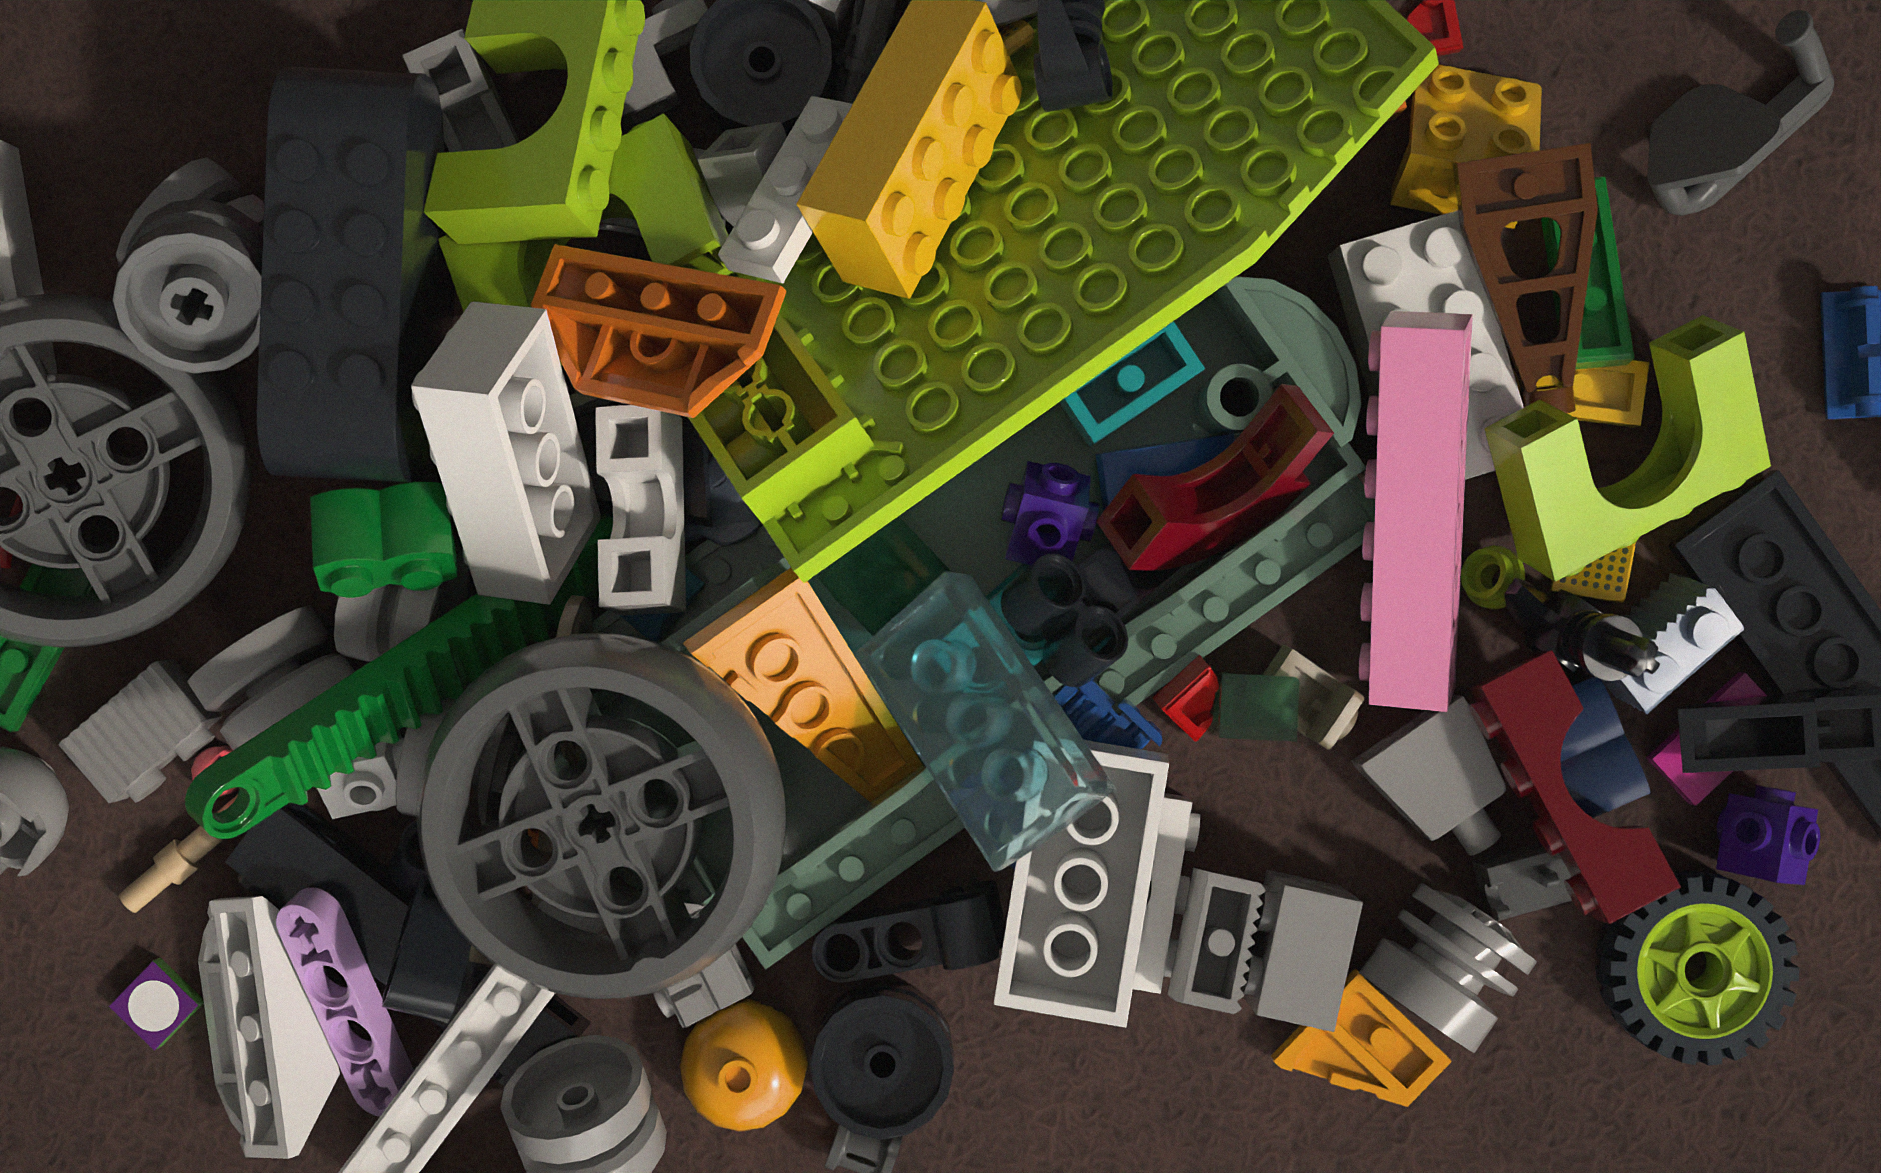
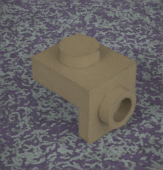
[1248,644,1364,749]

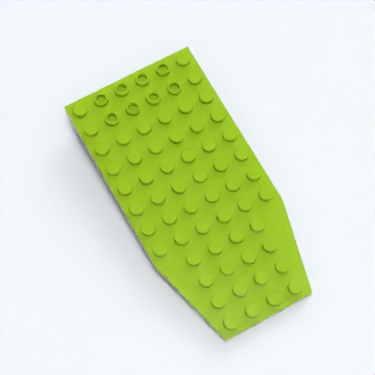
[688,0,1439,583]

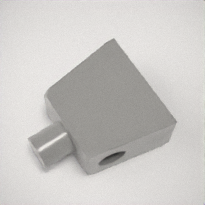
[1351,694,1506,856]

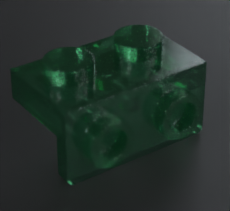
[818,516,979,669]

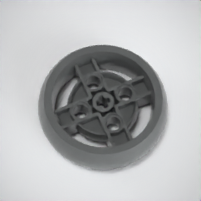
[0,294,252,647]
[416,632,786,999]

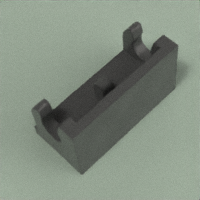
[1472,842,1572,922]

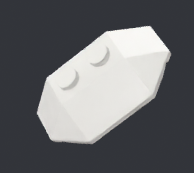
[198,896,340,1159]

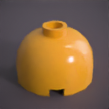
[680,999,808,1131]

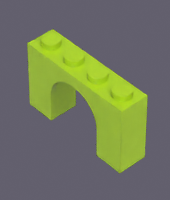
[424,0,645,244]
[438,113,733,365]
[1484,315,1771,582]

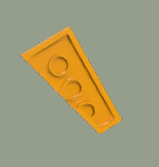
[683,568,923,802]

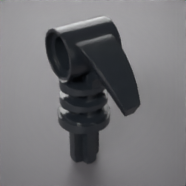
[1034,0,1113,113]
[1504,577,1660,681]

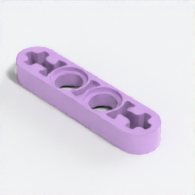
[276,887,414,1117]

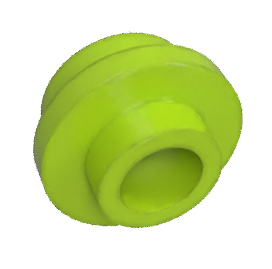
[1461,545,1525,609]

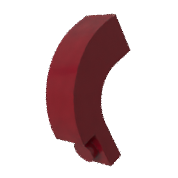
[1096,384,1334,570]

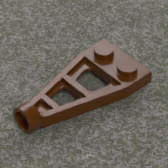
[1453,143,1598,413]

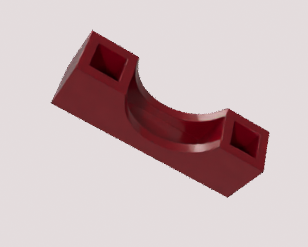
[1469,650,1681,924]

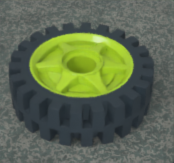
[1595,870,1799,1066]

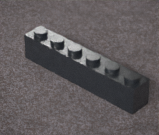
[225,803,591,1086]

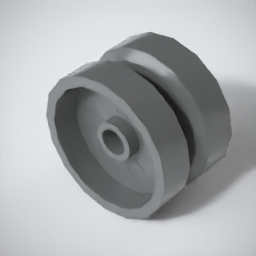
[113,198,263,373]

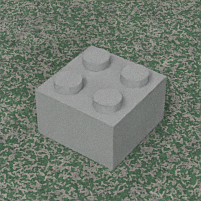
[1240,869,1363,1032]

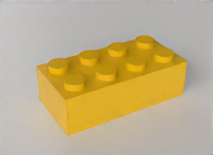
[796,0,1023,299]

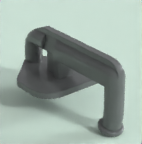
[1647,10,1835,216]

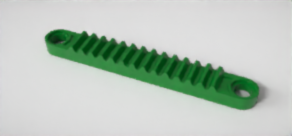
[185,513,613,839]

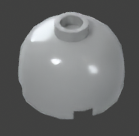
[0,746,69,876]

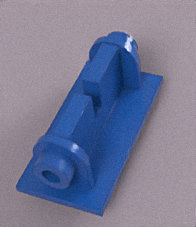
[1820,286,1881,420]

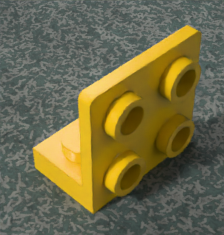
[1390,65,1542,229]

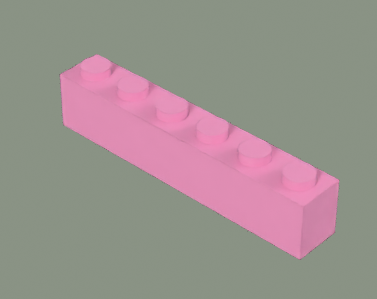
[1359,311,1473,712]

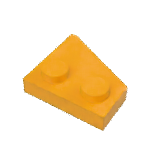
[1271,968,1452,1107]

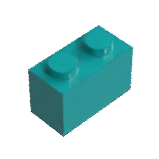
[1059,321,1205,448]

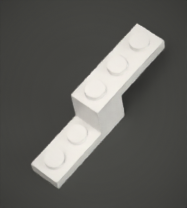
[718,96,852,283]

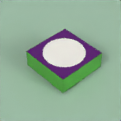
[109,957,204,1051]

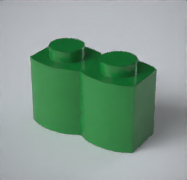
[310,482,458,598]

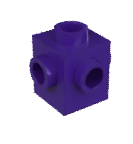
[1000,461,1099,565]
[1716,785,1820,885]

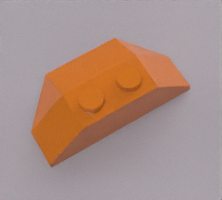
[531,244,787,418]

